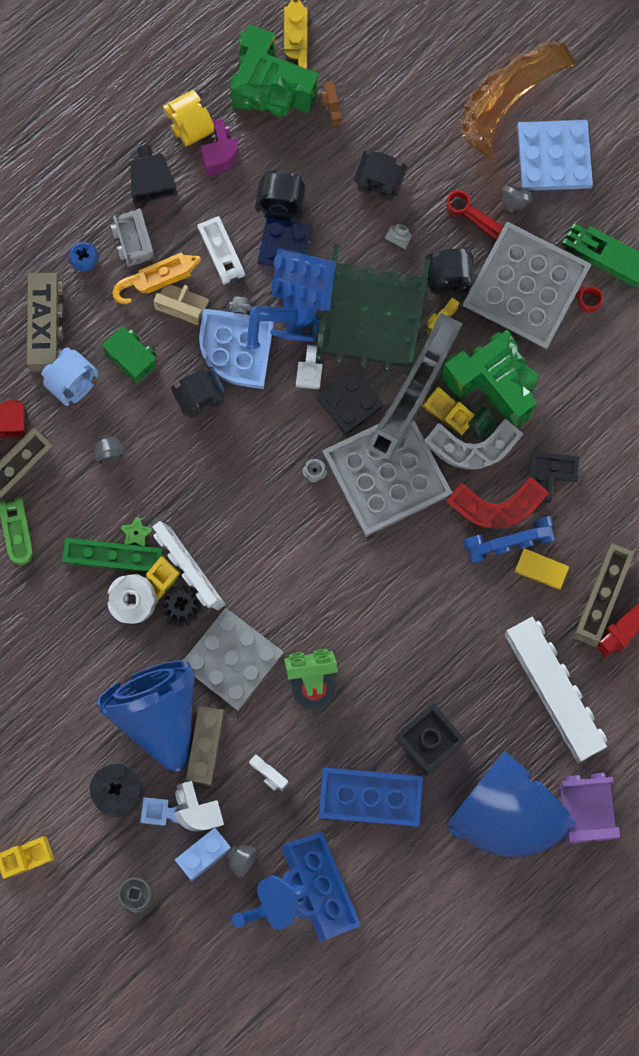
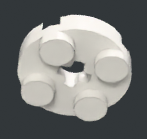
[107,574,158,624]

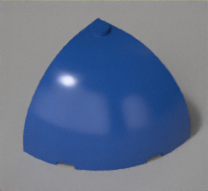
[447,751,576,857]

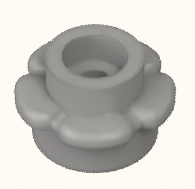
[303,459,327,482]

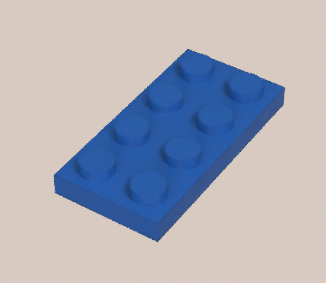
[319,768,423,827]

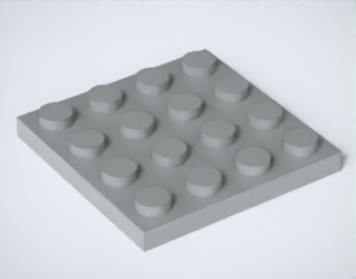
[462,222,592,350]
[322,420,453,537]

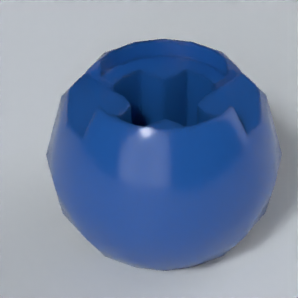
[68,242,99,272]

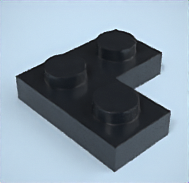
[528,451,580,503]

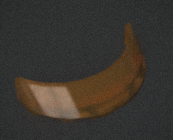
[459,41,576,161]

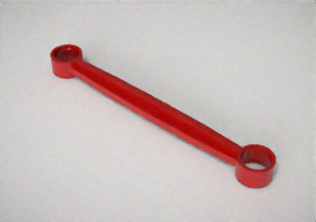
[446,190,603,313]

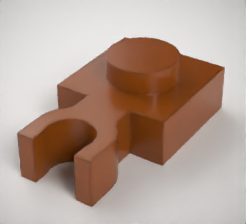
[320,81,342,126]

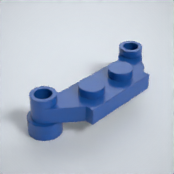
[463,516,556,563]

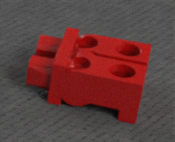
[597,604,639,658]

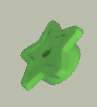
[121,517,152,547]

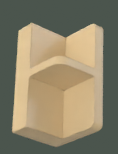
[153,284,209,326]

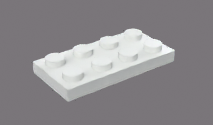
[152,521,226,610]

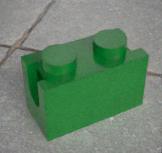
[102,326,157,384]

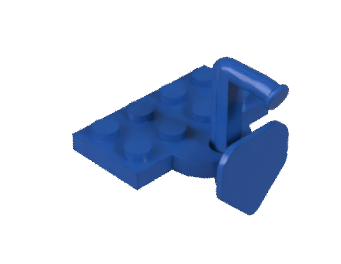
[246,249,336,349]
[232,832,361,942]

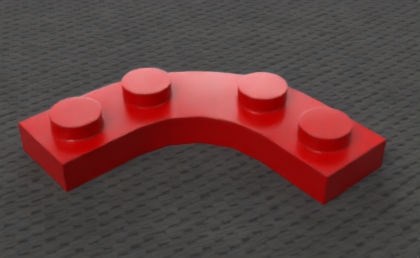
[446,477,549,529]

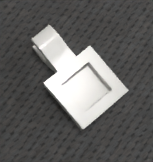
[296,345,322,390]

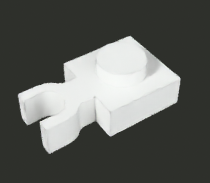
[249,754,288,791]

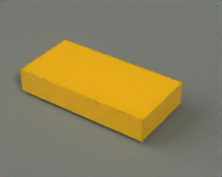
[515,548,569,590]

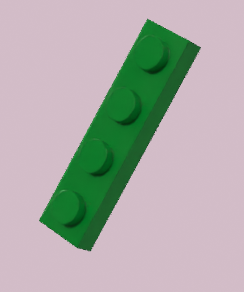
[62,538,163,573]

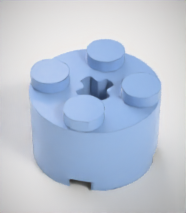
[41,348,98,406]

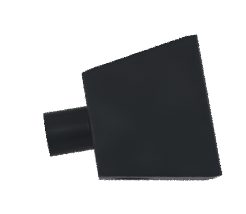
[130,145,177,204]

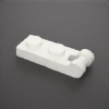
[197,216,245,285]

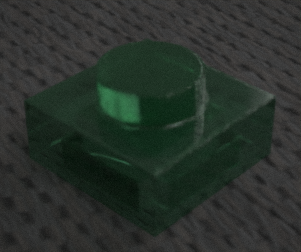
[467,406,499,441]

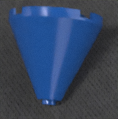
[97,660,195,772]

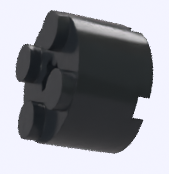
[354,151,407,201]
[255,170,306,222]
[425,249,475,294]
[170,367,226,418]
[90,764,142,817]

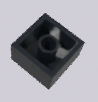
[394,703,466,777]

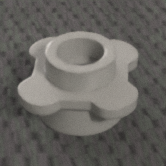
[229,297,253,315]

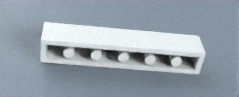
[504,617,607,764]

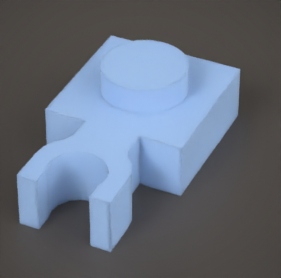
[139,797,183,826]

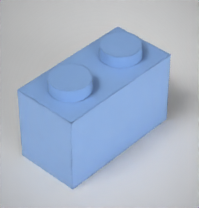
[175,828,231,882]

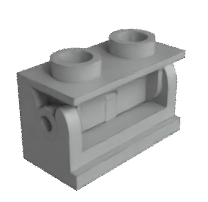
[111,208,155,267]

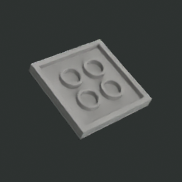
[183,608,284,711]

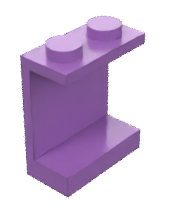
[560,773,620,844]

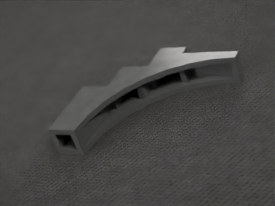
[367,313,463,460]

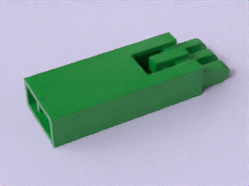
[561,224,639,288]

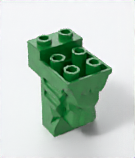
[229,24,319,118]
[441,330,539,428]

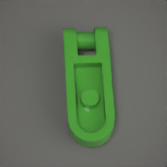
[0,497,33,565]

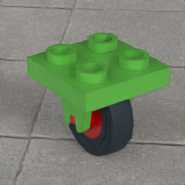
[284,649,338,709]

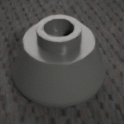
[502,184,532,213]
[94,434,126,464]
[227,844,259,878]

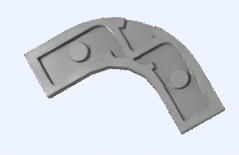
[422,418,523,470]

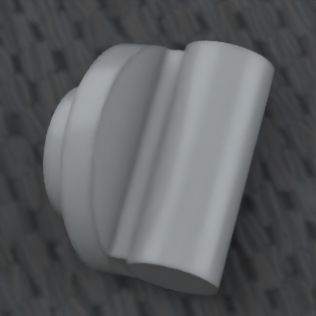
[385,224,412,249]

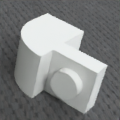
[174,781,224,832]

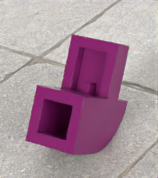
[200,118,238,176]

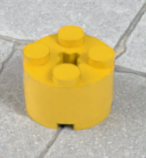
[163,90,214,147]

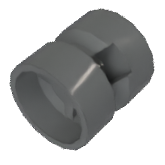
[118,877,153,913]

